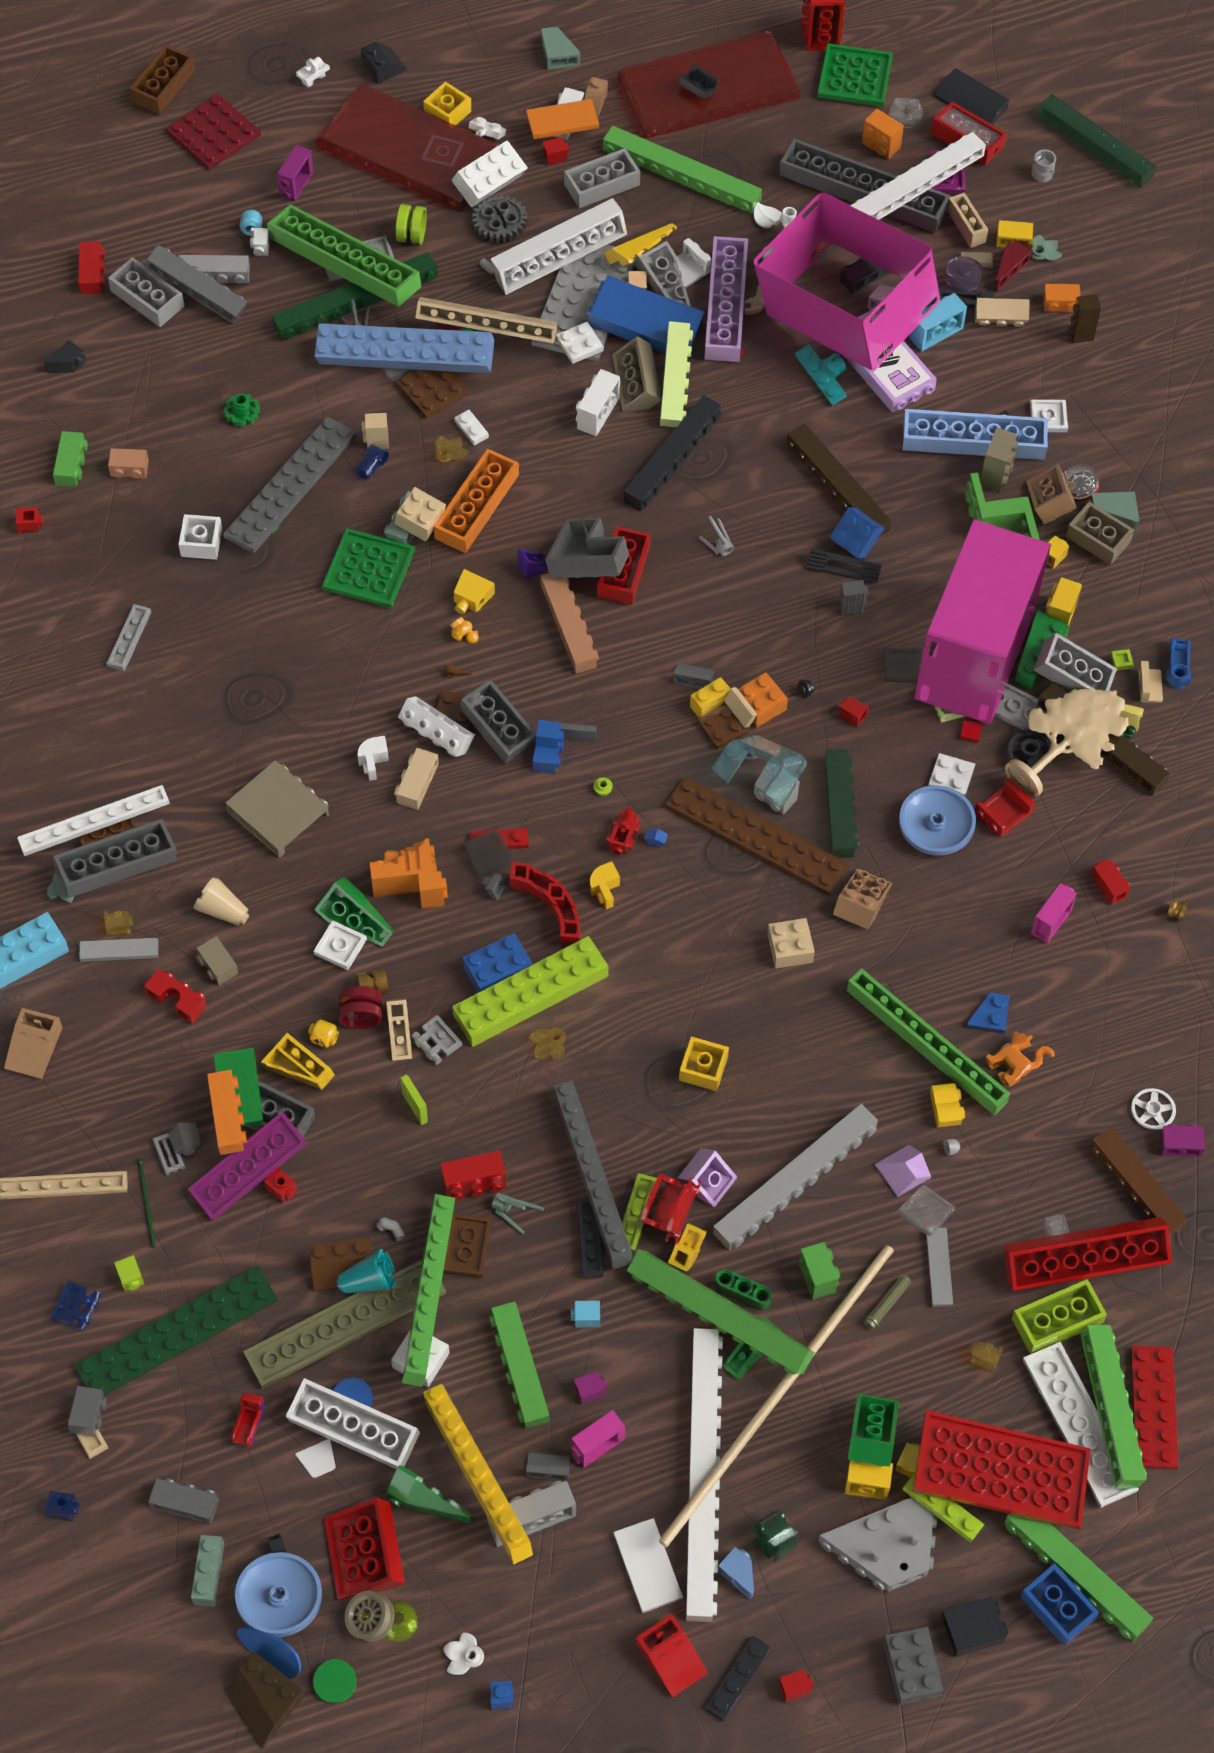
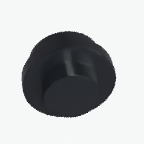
[797,679,814,698]

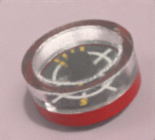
[1064,464,1100,502]

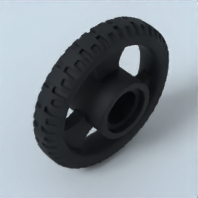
[1005,729,1053,773]

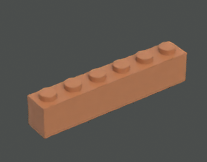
[540,573,599,674]

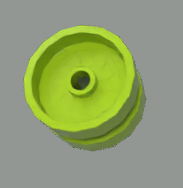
[396,204,427,245]

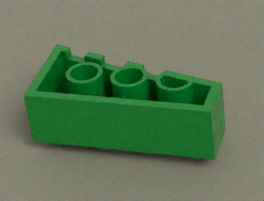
[1015,610,1070,691]

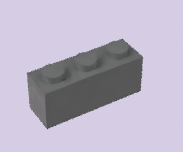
[148,1478,219,1525]

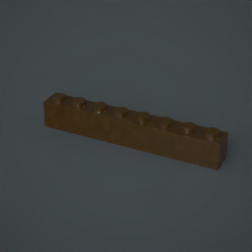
[786,424,891,537]
[1037,682,1170,796]

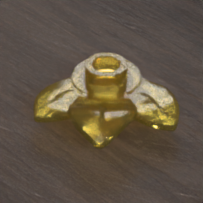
[435,435,469,463]
[529,1028,566,1060]

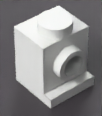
[250,228,270,256]

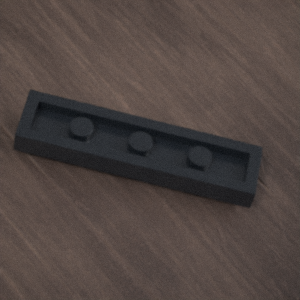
[576,1199,604,1278]
[706,1636,771,1721]

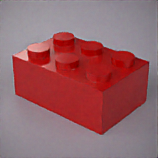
[441,1150,506,1201]

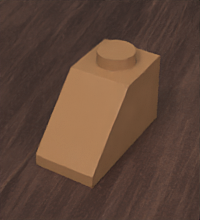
[584,77,608,118]

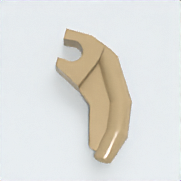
[744,285,764,315]

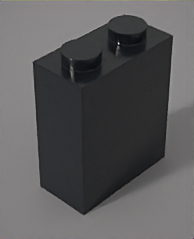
[941,1596,1008,1657]

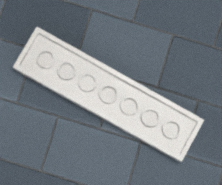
[1023,1342,1139,1508]

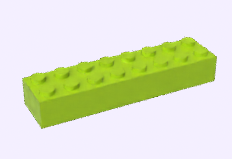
[453,936,608,1047]

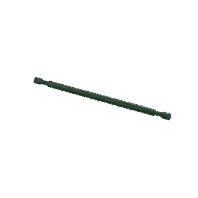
[138,1158,156,1248]

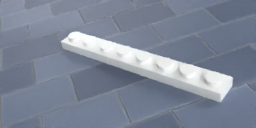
[17,785,170,856]

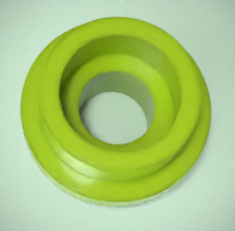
[594,778,613,796]

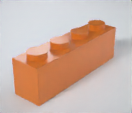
[207,1070,247,1155]

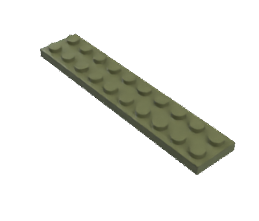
[243,1260,447,1389]

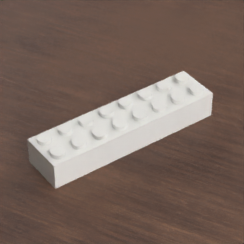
[491,198,627,295]

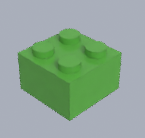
[799,1242,840,1300]

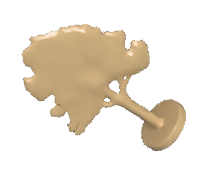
[1005,688,1128,798]

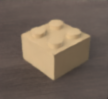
[394,487,446,542]
[767,918,815,969]

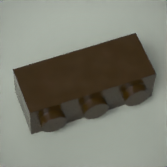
[1068,294,1101,343]

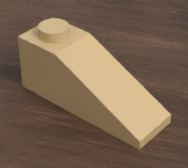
[387,999,412,1061]

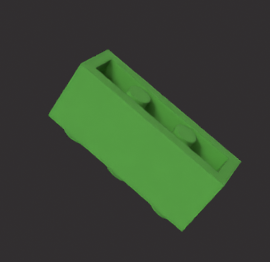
[53,431,88,487]

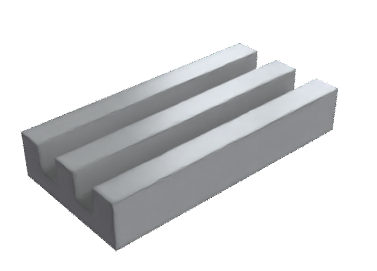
[153,1133,185,1176]

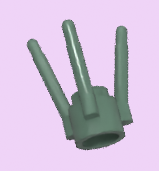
[492,1193,544,1234]

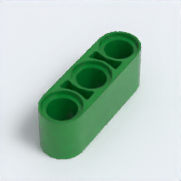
[715,1269,772,1311]

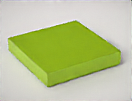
[400,1074,428,1125]

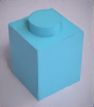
[571,1301,600,1328]

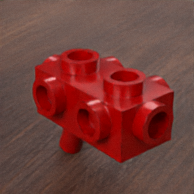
[606,807,641,855]

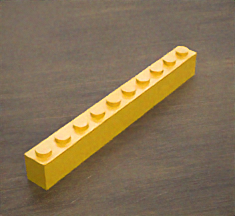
[423,1384,533,1564]

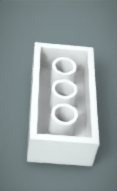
[451,141,528,207]

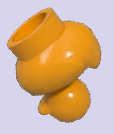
[450,617,479,644]

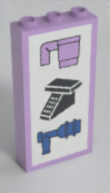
[844,309,937,413]

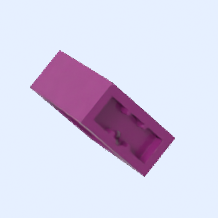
[277,145,314,201]

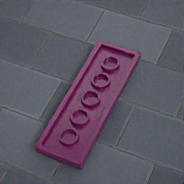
[188,1112,308,1221]

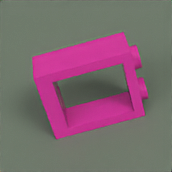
[1031,883,1077,944]
[571,1410,625,1468]

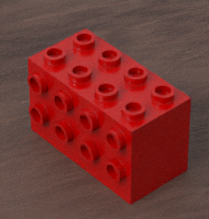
[801,0,846,51]

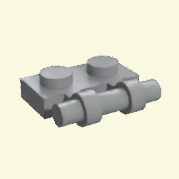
[411,1015,462,1065]

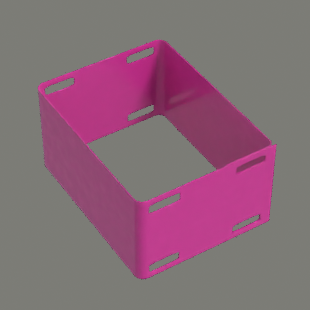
[754,193,940,372]
[914,519,1051,724]

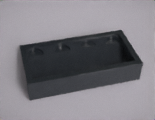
[934,68,1009,125]

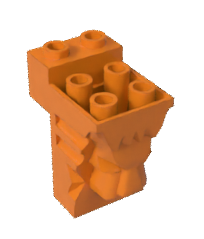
[370,838,448,909]

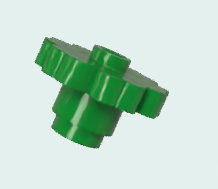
[224,393,260,427]

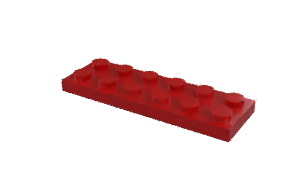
[1130,1345,1179,1470]

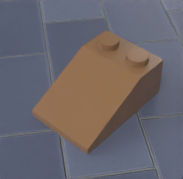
[1026,464,1077,525]

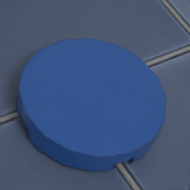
[333,1378,373,1408]

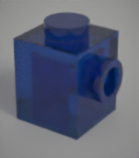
[45,1491,80,1521]

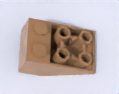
[833,869,892,929]
[4,1008,63,1079]

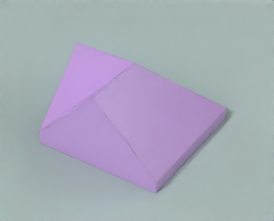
[875,1145,931,1197]

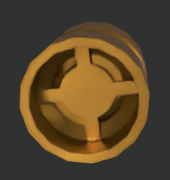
[357,968,389,994]

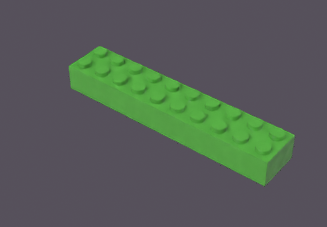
[267,204,421,307]

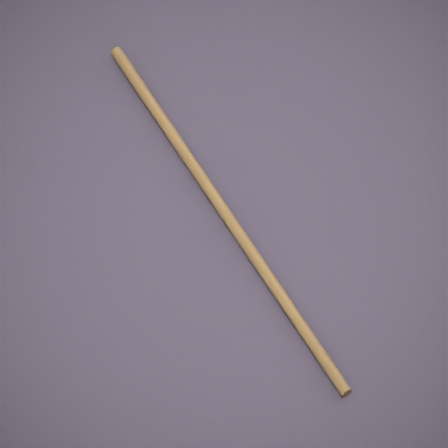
[659,1245,894,1547]

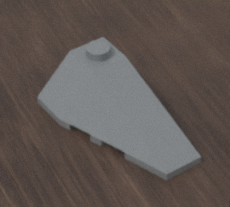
[634,241,691,306]

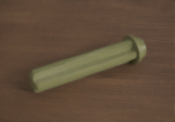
[864,1275,911,1330]

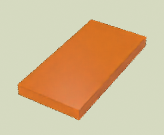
[526,99,599,139]

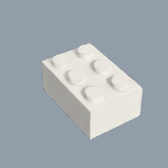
[576,369,620,436]

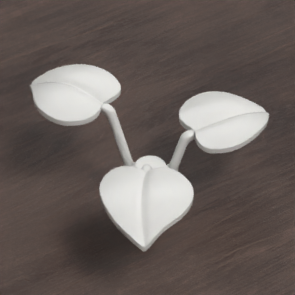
[754,202,797,260]

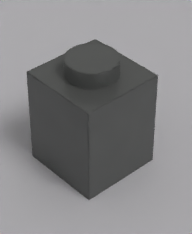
[169,1123,201,1155]

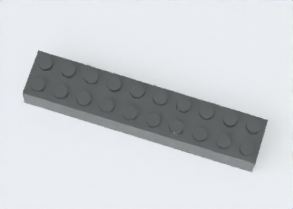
[779,138,950,233]

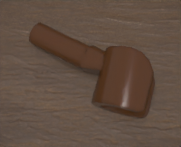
[445,664,471,678]

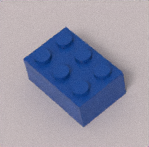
[463,933,533,993]
[1020,1563,1099,1647]

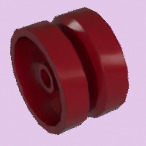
[339,986,382,1029]

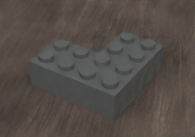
[545,517,629,579]

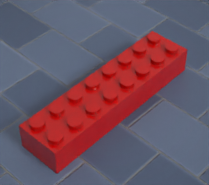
[1003,1217,1172,1291]

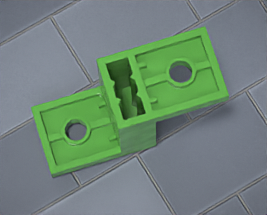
[965,473,1040,540]

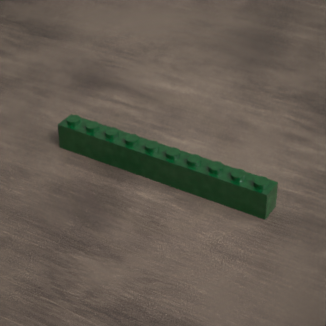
[272,252,438,341]

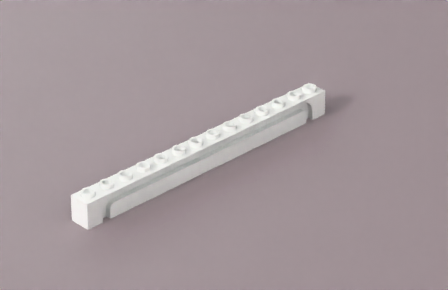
[686,1328,723,1622]

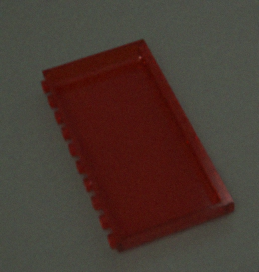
[617,31,801,139]
[316,84,498,212]

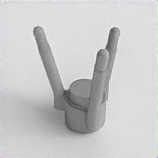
[699,516,734,556]

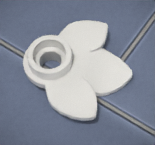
[443,1633,484,1675]

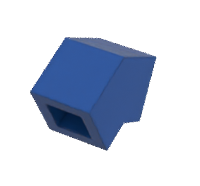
[644,829,668,848]

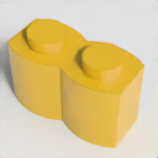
[930,1083,965,1128]

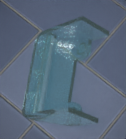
[711,735,807,807]

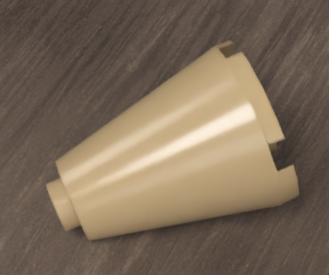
[194,877,250,926]

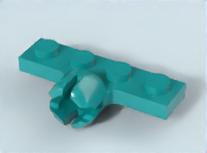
[795,344,847,406]

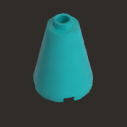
[337,1249,397,1293]

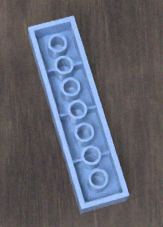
[902,409,1048,460]

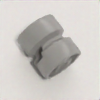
[1031,149,1056,182]

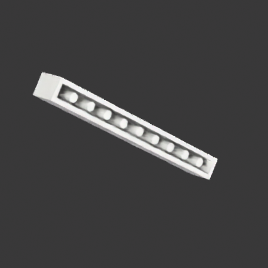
[851,132,986,220]

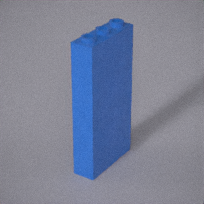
[586,275,705,354]

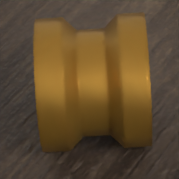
[1167,898,1188,921]

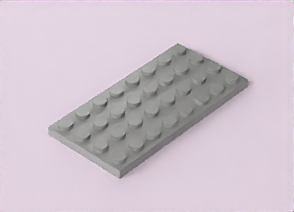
[532,245,637,362]

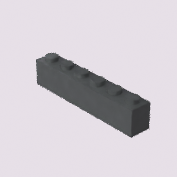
[145,245,247,324]

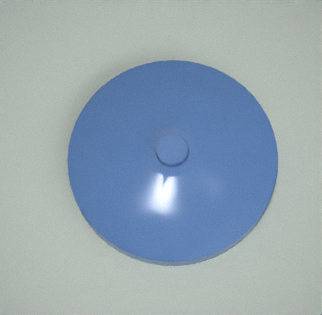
[899,785,976,855]
[235,1552,322,1637]

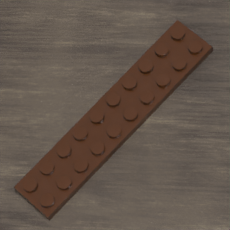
[665,776,849,896]

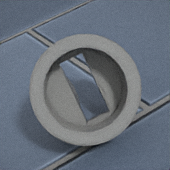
[943,1139,960,1156]

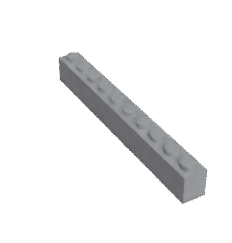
[713,1104,878,1251]

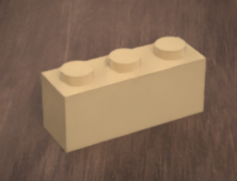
[947,193,988,248]
[975,298,1029,327]
[394,748,439,810]

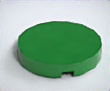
[313,1659,357,1704]

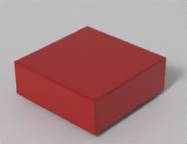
[960,720,983,743]

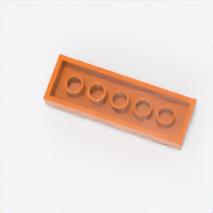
[434,448,519,553]

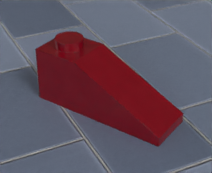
[994,240,1031,292]

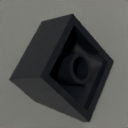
[361,42,407,84]

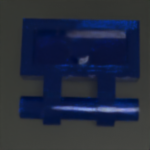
[51,1281,101,1331]

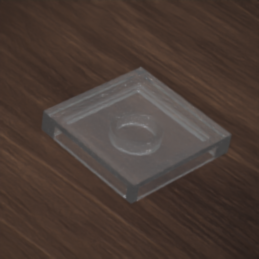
[898,1184,955,1236]

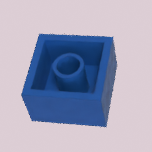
[829,507,884,558]

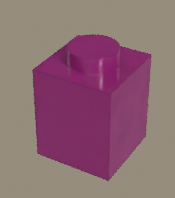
[574,1371,607,1405]

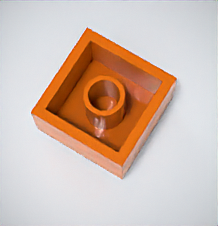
[862,109,904,160]
[738,672,788,728]

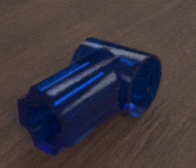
[356,444,389,480]

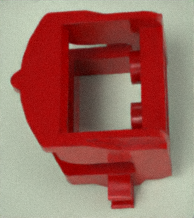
[640,1173,702,1245]

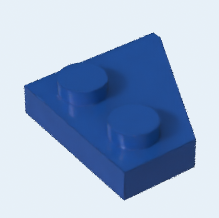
[967,993,1010,1034]

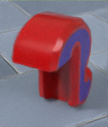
[231,1393,264,1447]

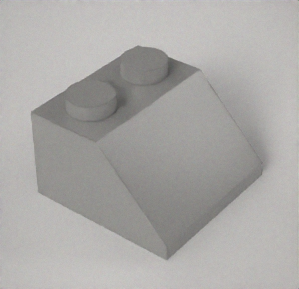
[754,760,800,815]

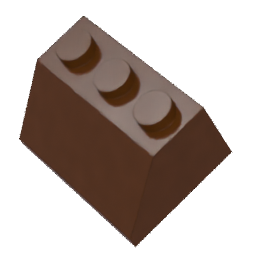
[309,1238,372,1292]

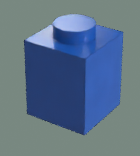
[490,1681,514,1710]

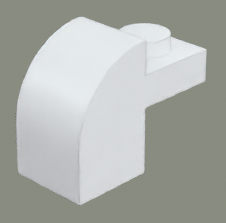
[358,736,389,781]

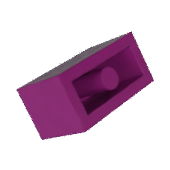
[1160,1124,1205,1157]

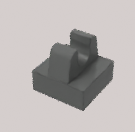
[482,873,506,901]

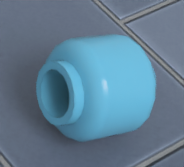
[240,210,263,236]

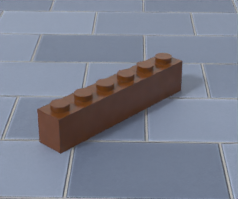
[1090,1127,1188,1236]

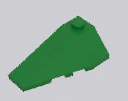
[314,877,394,947]
[387,1465,473,1524]

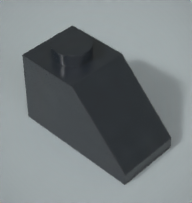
[44,340,86,373]

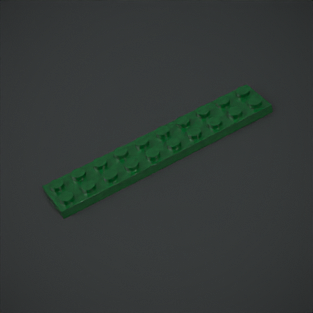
[75,1265,278,1396]

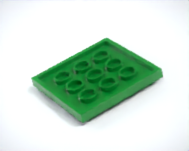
[818,44,893,107]
[322,528,415,609]

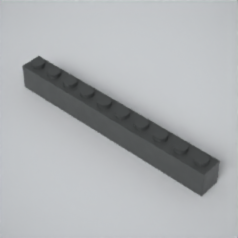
[553,1080,632,1269]

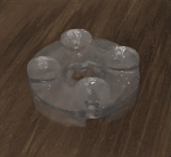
[889,98,923,128]

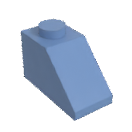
[718,1547,754,1599]

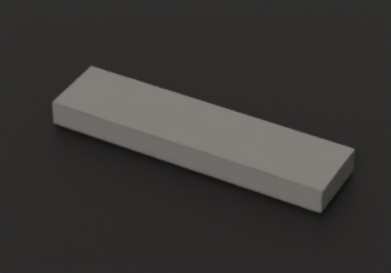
[106,604,151,671]
[80,938,159,962]
[926,1228,953,1307]

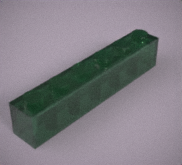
[825,749,859,858]

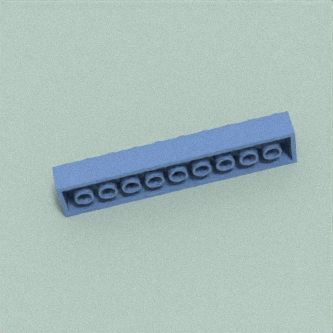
[315,324,495,373]

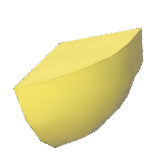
[1119,705,1144,732]

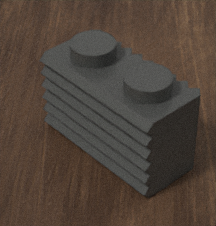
[839,579,869,616]

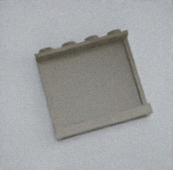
[226,760,329,858]

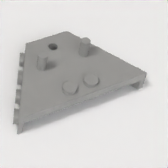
[819,1497,937,1592]

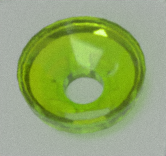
[385,1601,418,1642]

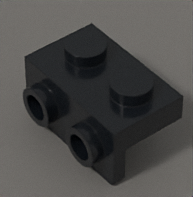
[678,64,719,99]

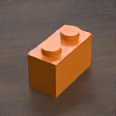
[1043,284,1080,312]

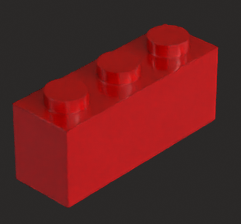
[79,241,105,294]

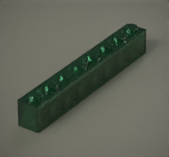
[1038,94,1156,188]

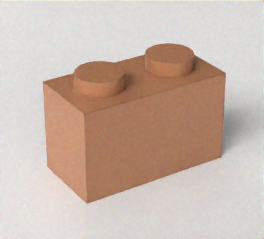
[108,448,149,479]

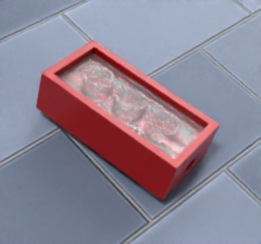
[930,102,1007,166]

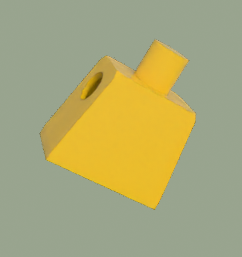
[454,569,495,614]

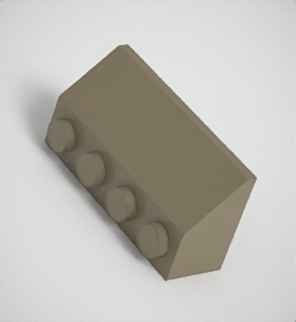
[612,336,662,412]

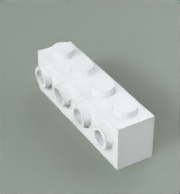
[398,696,475,756]

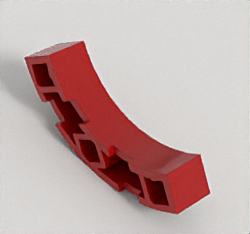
[510,861,581,946]

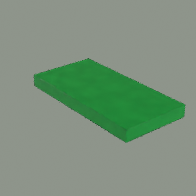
[214,1048,264,1126]

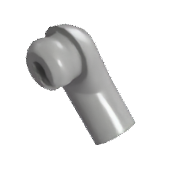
[479,258,495,274]
[376,1217,405,1241]

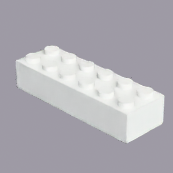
[286,1378,420,1469]

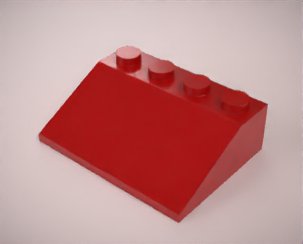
[324,1498,405,1600]

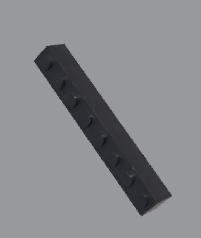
[624,395,722,511]

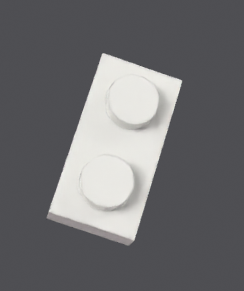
[454,410,489,445]

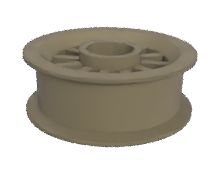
[345,1591,394,1642]

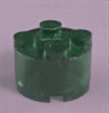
[751,1510,799,1562]

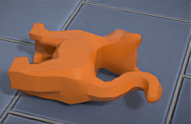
[985,1031,1055,1087]

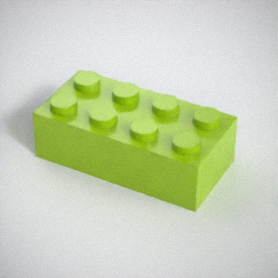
[1012,1279,1107,1355]

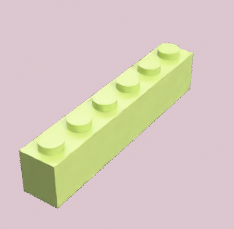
[660,321,693,427]

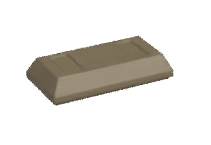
[958,252,993,268]

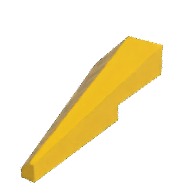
[603,223,677,267]

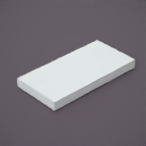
[614,1518,683,1613]

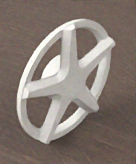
[1131,1088,1176,1130]

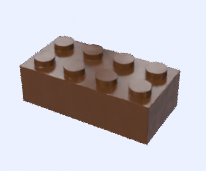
[129,44,196,115]

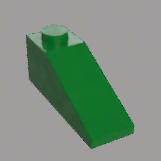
[723,1317,782,1379]

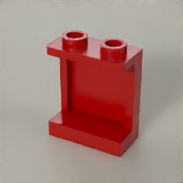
[975,778,1036,838]

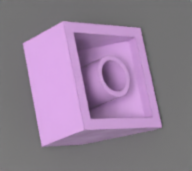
[678,1148,737,1207]

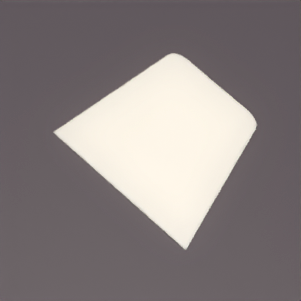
[296,1439,336,1478]

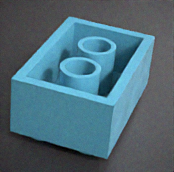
[909,293,967,352]

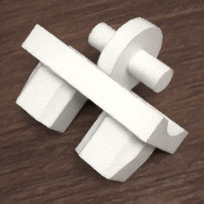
[296,57,330,87]

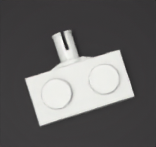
[468,117,506,139]

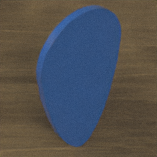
[237,1627,301,1679]

